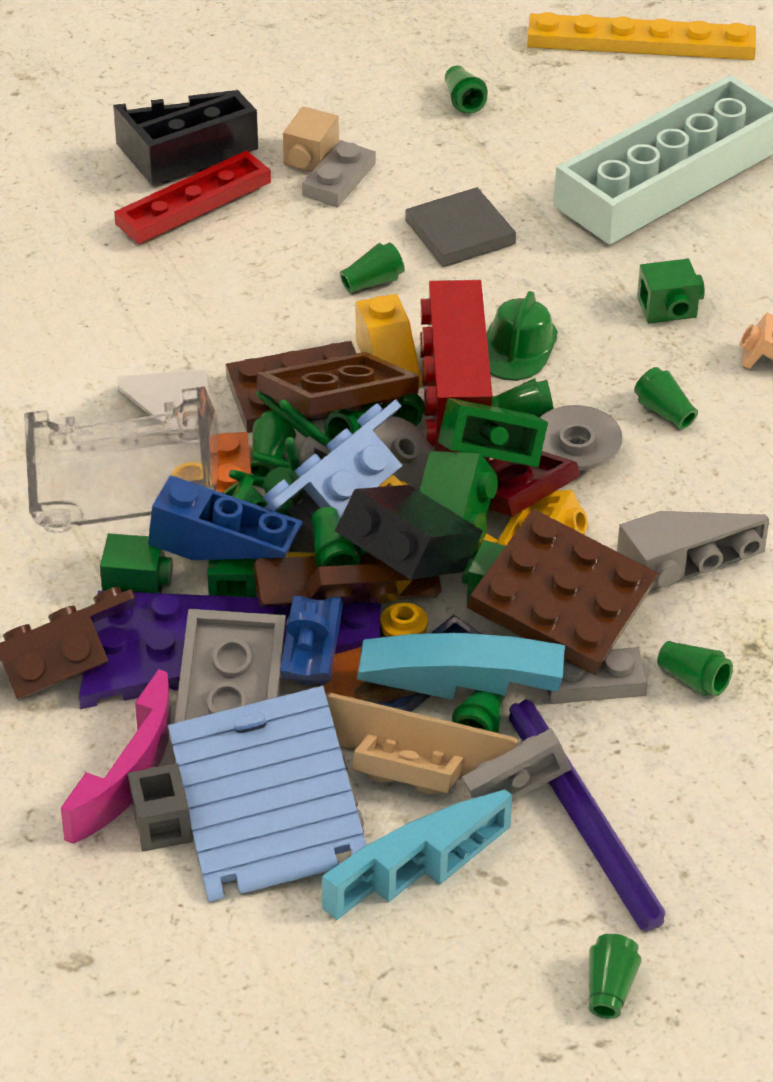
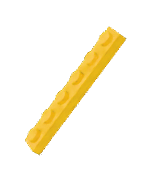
[527,12,756,60]

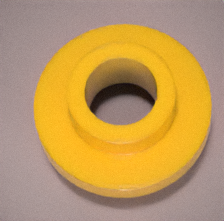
[380,602,428,637]

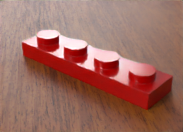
[114,150,271,245]

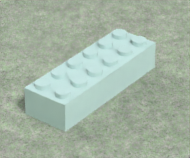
[554,75,773,245]

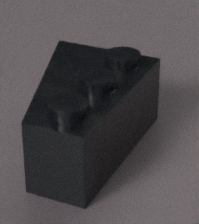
[113,90,258,186]

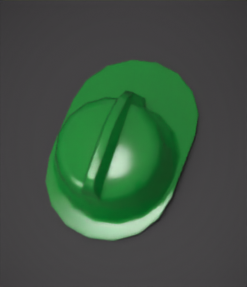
[486,291,558,381]

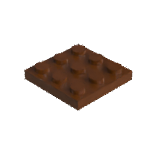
[467,509,658,675]

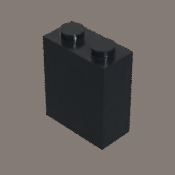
[335,485,483,580]

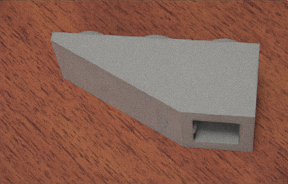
[617,511,769,591]

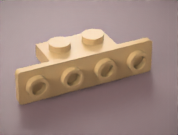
[326,693,518,794]

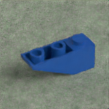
[148,475,303,560]

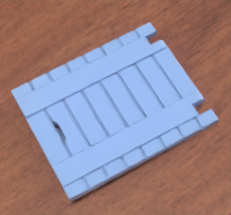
[168,686,367,902]

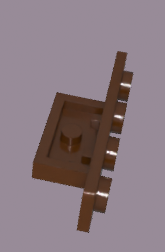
[253,553,442,607]
[0,587,137,701]

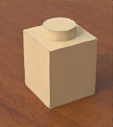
[283,106,339,172]

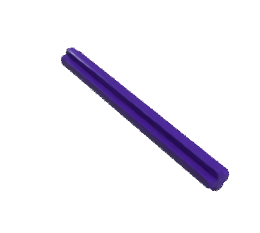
[509,699,665,932]

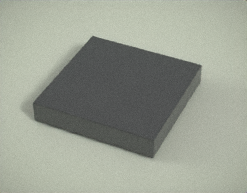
[405,187,516,267]

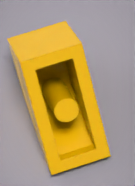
[355,294,422,388]

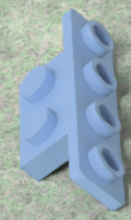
[263,399,403,518]

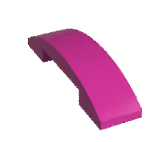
[61,669,171,844]

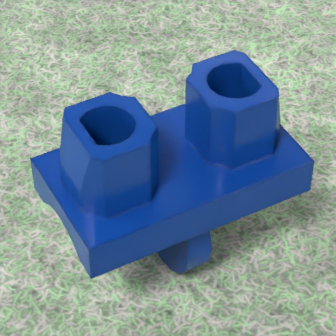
[280,596,343,686]

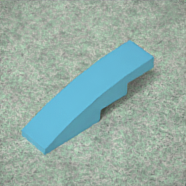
[357,633,565,700]
[322,789,512,920]

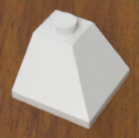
[117,369,211,436]

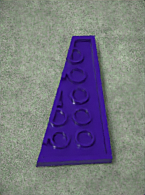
[79,591,382,709]

